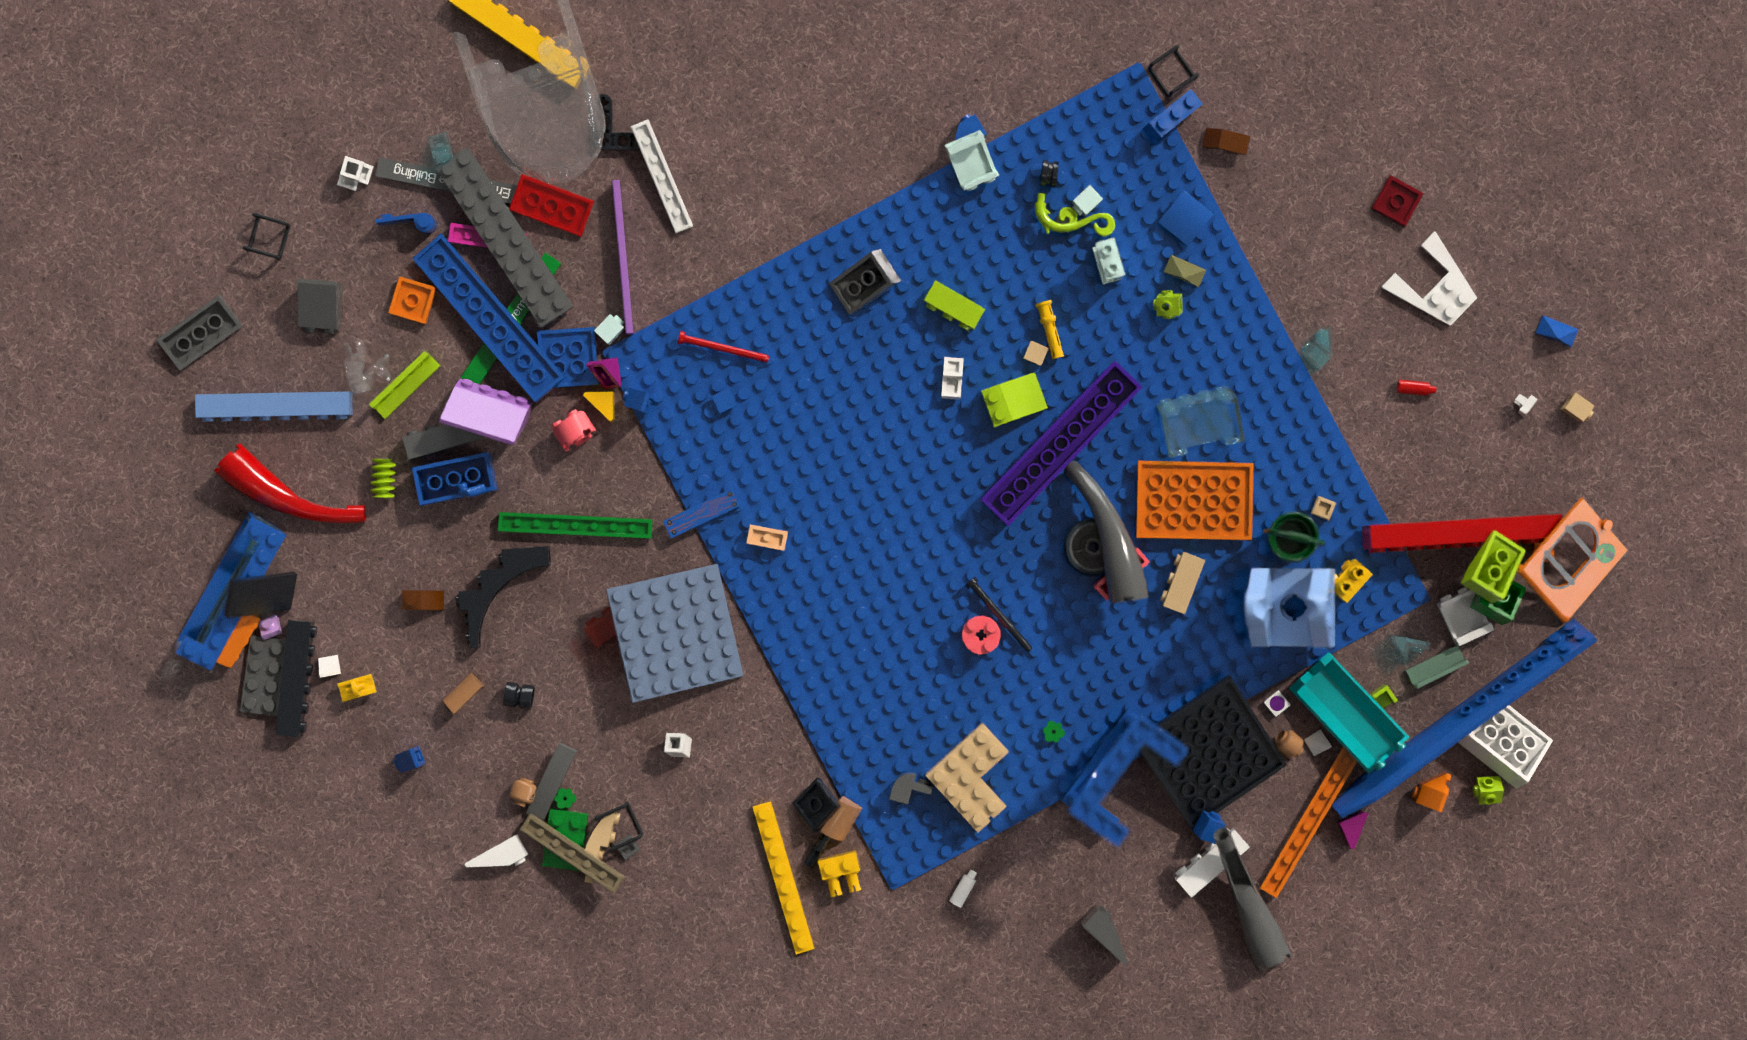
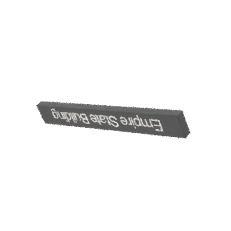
[376,157,517,204]

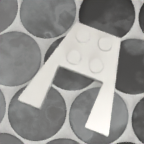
[1381,231,1477,326]

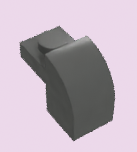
[889,772,933,804]

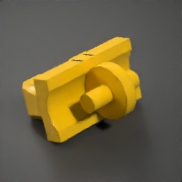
[337,674,377,702]

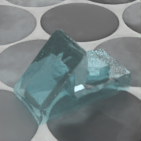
[428,131,455,165]
[1388,635,1430,661]

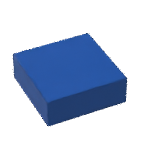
[712,388,737,414]

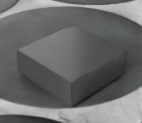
[614,834,641,861]

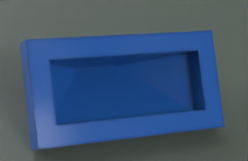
[1536,315,1579,347]

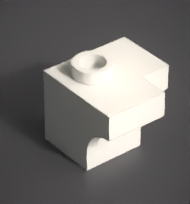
[337,156,373,191]

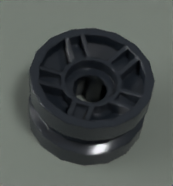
[1040,160,1059,188]

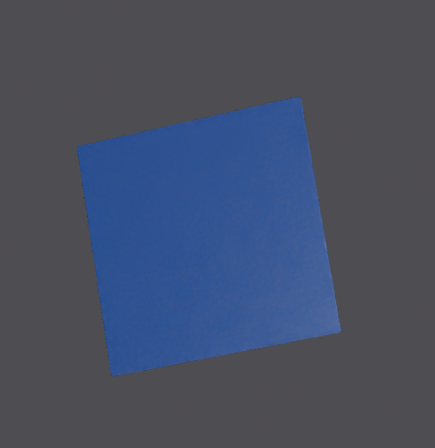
[603,63,1430,890]

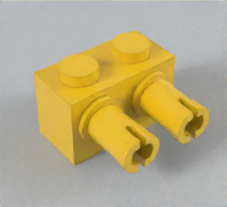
[1335,559,1373,603]
[818,850,861,897]

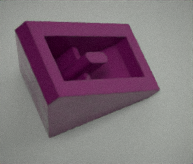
[586,357,622,389]
[1337,811,1368,849]

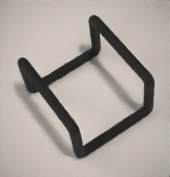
[1148,45,1199,98]
[243,213,290,260]
[594,801,643,852]

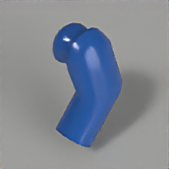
[457,482,486,497]

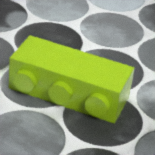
[924,280,985,331]

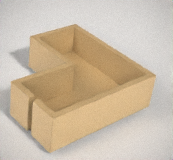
[926,722,1009,832]

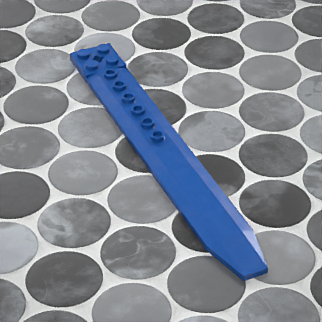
[1332,619,1597,818]

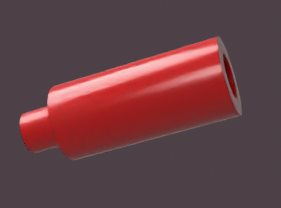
[1397,379,1437,396]

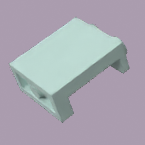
[944,130,999,191]
[1092,238,1125,285]

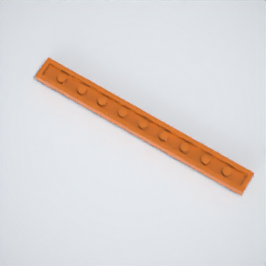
[1260,747,1357,898]

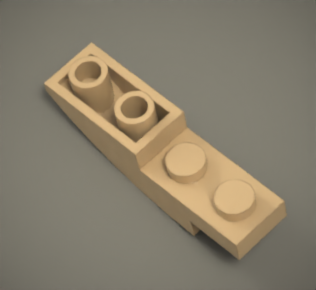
[585,807,620,883]

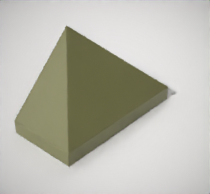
[1163,255,1206,288]

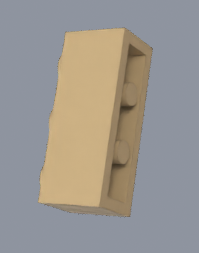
[1160,552,1205,614]

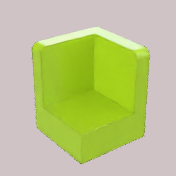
[1369,684,1398,709]

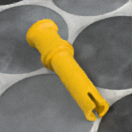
[1035,300,1064,359]

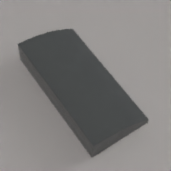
[156,294,242,370]

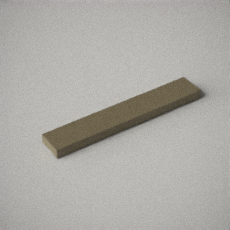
[520,813,625,894]

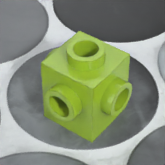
[1153,290,1183,319]
[1473,776,1504,805]

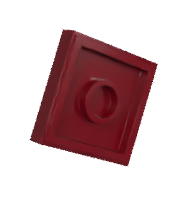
[1371,175,1424,228]

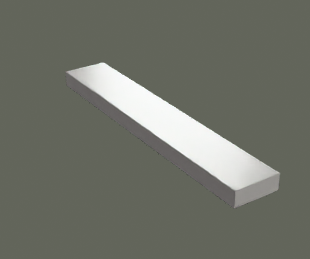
[631,119,693,233]

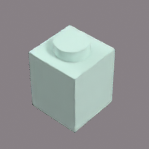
[1072,185,1103,217]
[594,314,625,345]

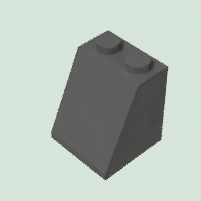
[297,279,344,334]

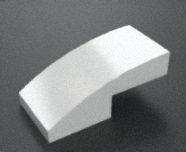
[941,357,964,400]

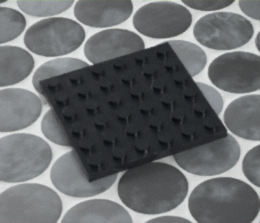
[1139,674,1287,830]

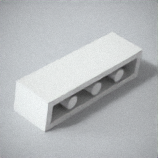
[1175,828,1250,898]

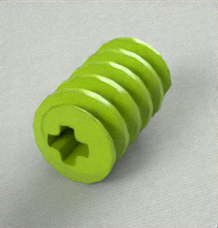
[370,459,396,498]

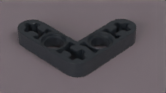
[595,94,641,151]

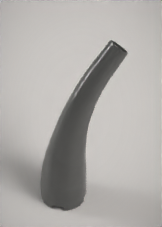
[1064,461,1148,604]
[1214,828,1293,971]

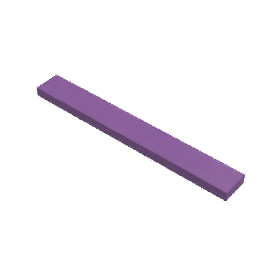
[612,180,633,335]

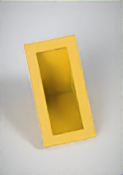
[583,392,615,422]

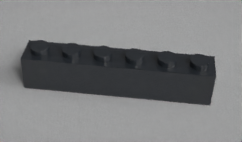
[276,620,317,737]

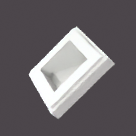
[318,655,341,678]
[1304,730,1332,756]

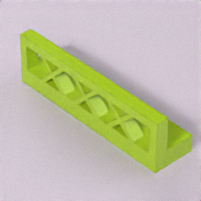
[369,351,441,419]

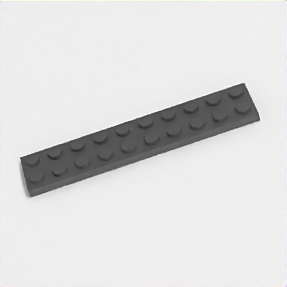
[435,147,573,328]

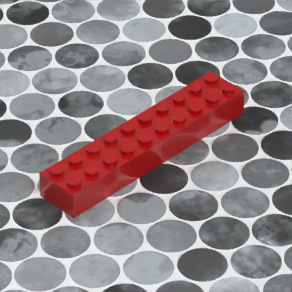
[1362,514,1564,553]

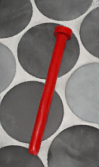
[678,331,769,362]

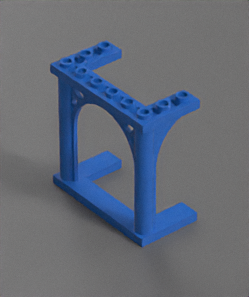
[1061,708,1188,847]

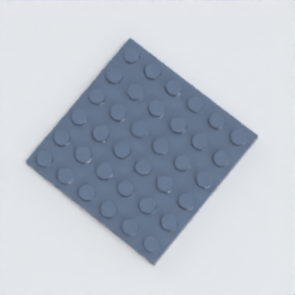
[606,564,744,703]

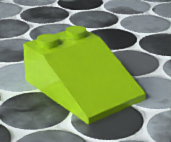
[981,372,1048,428]
[1460,530,1526,603]

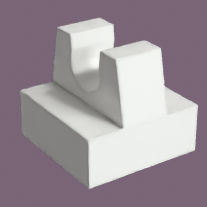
[1514,394,1538,417]

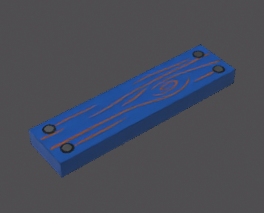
[663,488,741,539]

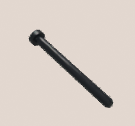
[965,577,1032,652]

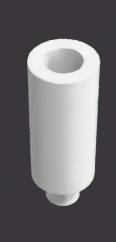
[949,869,977,908]

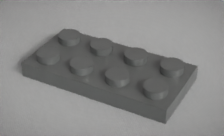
[240,635,286,716]

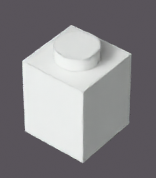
[664,733,692,758]

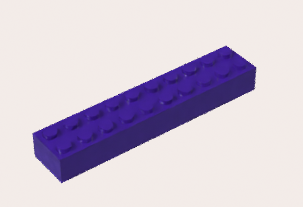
[980,361,1142,526]

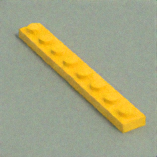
[753,801,814,954]

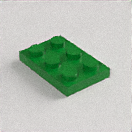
[542,808,589,871]

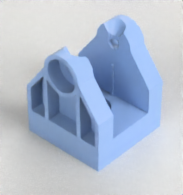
[1246,568,1335,648]

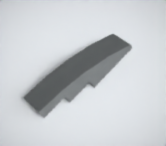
[526,743,577,821]

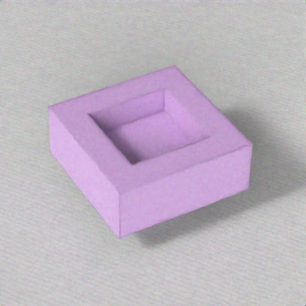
[259,614,282,640]

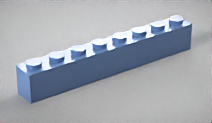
[195,392,353,422]

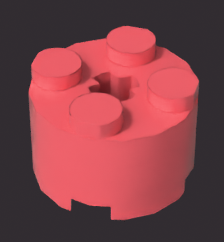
[551,409,597,451]
[962,615,1001,654]

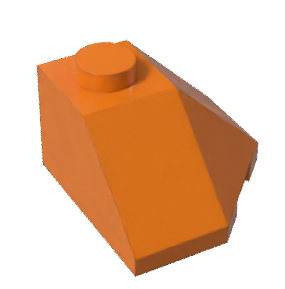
[1411,772,1451,813]

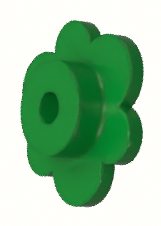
[1043,721,1065,742]
[554,788,576,809]

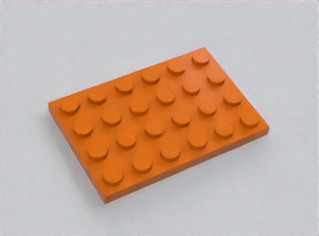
[1136,461,1254,540]

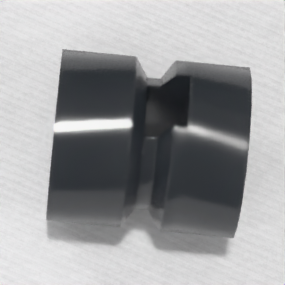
[503,682,535,710]

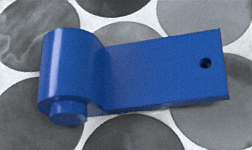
[375,213,437,234]

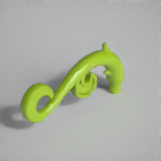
[1035,193,1115,237]

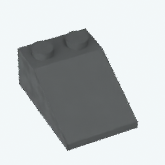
[829,249,901,315]
[1080,904,1128,966]

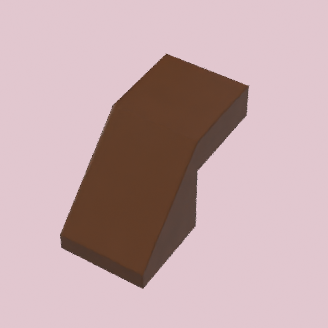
[1202,128,1250,155]

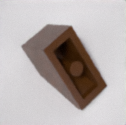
[402,590,444,610]

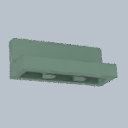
[1405,646,1469,688]

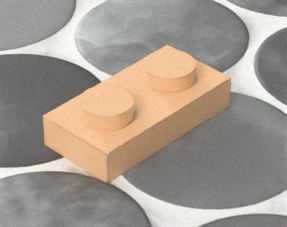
[747,525,788,551]

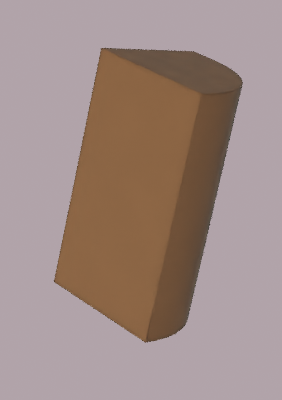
[443,673,484,714]
[821,796,863,841]

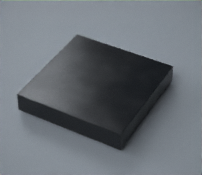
[792,778,841,832]

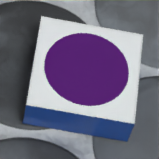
[1263,690,1291,717]

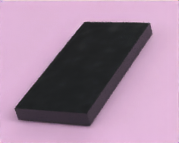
[224,572,297,618]

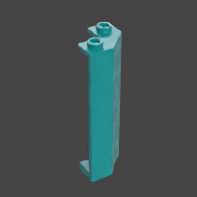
[1289,652,1409,774]

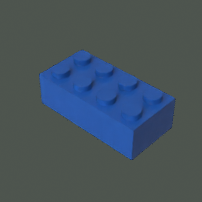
[412,452,498,506]

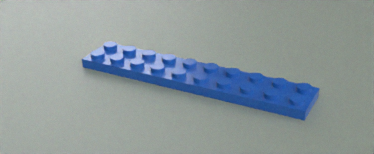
[412,234,565,403]

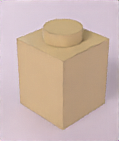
[1561,393,1594,422]

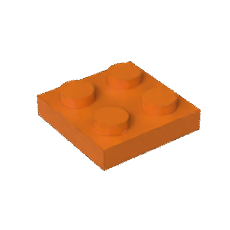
[388,276,437,324]

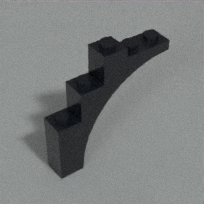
[456,546,551,648]

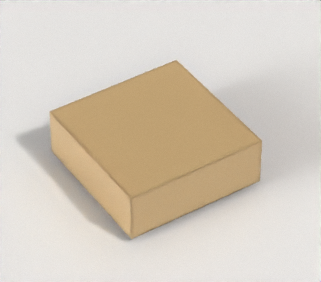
[1023,341,1049,366]
[1310,496,1336,521]

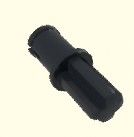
[804,833,832,868]

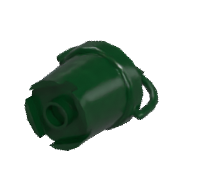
[1263,512,1325,562]

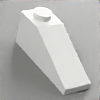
[465,834,528,867]

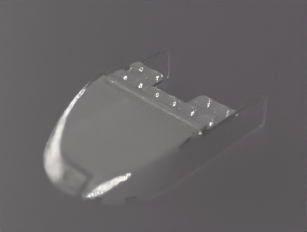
[453,0,606,184]

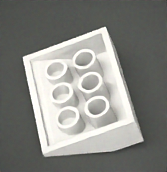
[1458,706,1553,789]

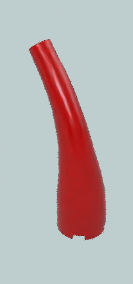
[214,443,366,523]

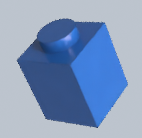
[1193,811,1226,844]

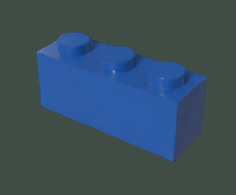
[1142,89,1203,143]

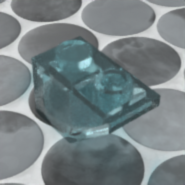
[1300,326,1333,371]

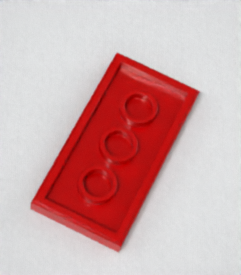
[509,174,594,237]

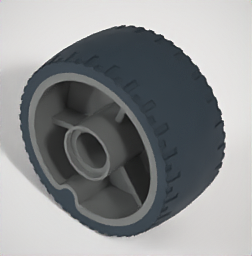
[1063,518,1105,576]

